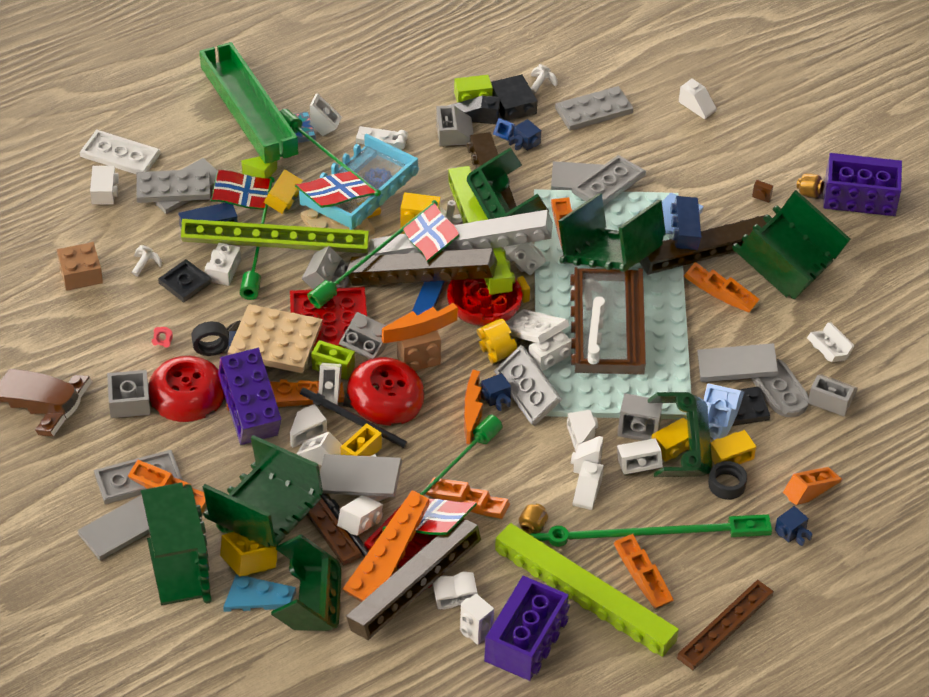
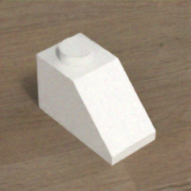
[679,79,717,119]
[310,93,342,136]
[318,363,342,405]
[290,404,327,448]
[567,410,598,452]
[297,432,342,465]
[571,436,603,474]
[573,460,604,510]

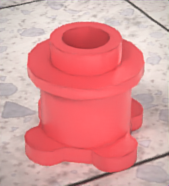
[152,327,173,348]

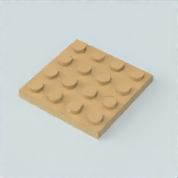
[228,304,322,373]

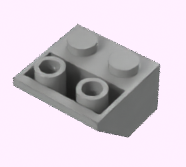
[436,105,473,146]
[302,246,349,289]
[339,312,388,359]
[808,374,858,417]

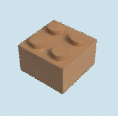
[57,242,103,291]
[397,330,441,371]

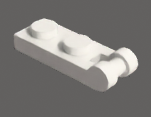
[356,126,408,150]

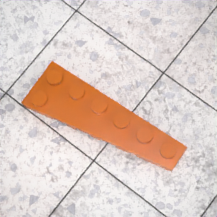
[227,379,344,411]
[343,490,430,602]

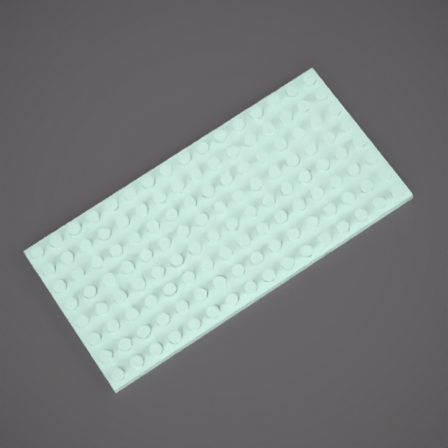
[534,189,691,420]

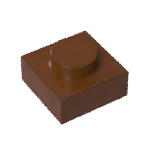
[752,180,773,203]

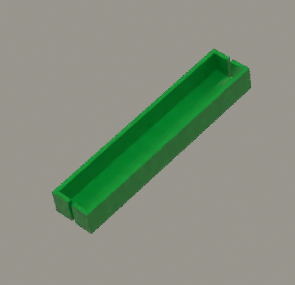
[199,42,299,164]

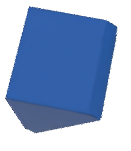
[493,118,515,141]

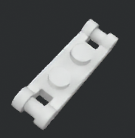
[588,297,605,364]

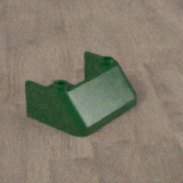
[467,147,550,220]
[648,392,712,477]
[271,534,342,631]

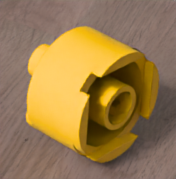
[477,319,517,364]

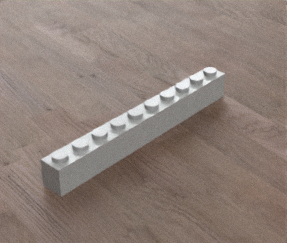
[368,210,553,255]

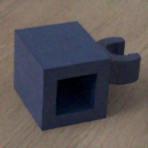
[509,119,542,151]
[481,373,511,411]
[775,506,812,546]

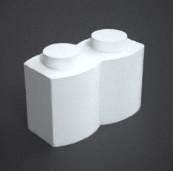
[433,572,478,609]

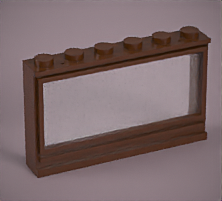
[570,267,646,374]

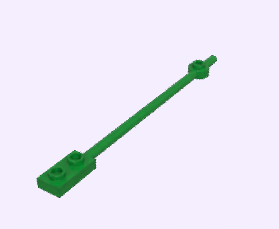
[529,514,772,547]

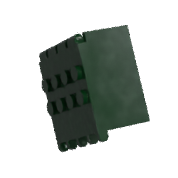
[732,190,851,299]
[558,193,666,272]
[202,435,323,548]
[141,482,211,606]

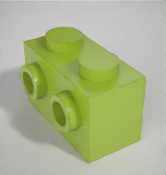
[454,75,493,103]
[311,340,355,380]

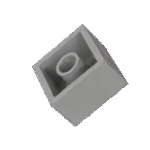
[107,370,150,418]
[618,393,663,441]

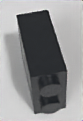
[491,74,538,121]

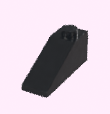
[448,96,500,125]

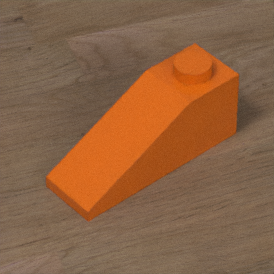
[783,467,842,505]

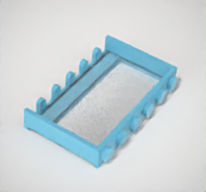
[299,134,419,230]

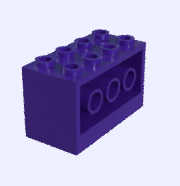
[823,153,902,216]
[218,347,282,445]
[484,576,570,681]

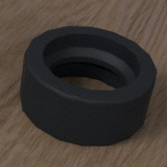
[191,321,229,356]
[708,461,747,500]

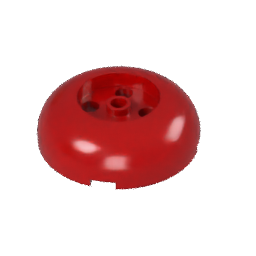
[447,278,523,326]
[148,356,225,422]
[347,357,425,426]

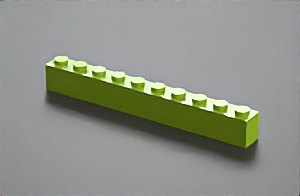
[448,166,515,295]
[181,219,369,254]
[495,523,679,657]

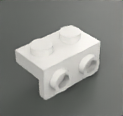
[807,322,854,362]

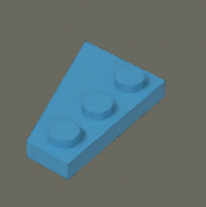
[223,574,296,612]

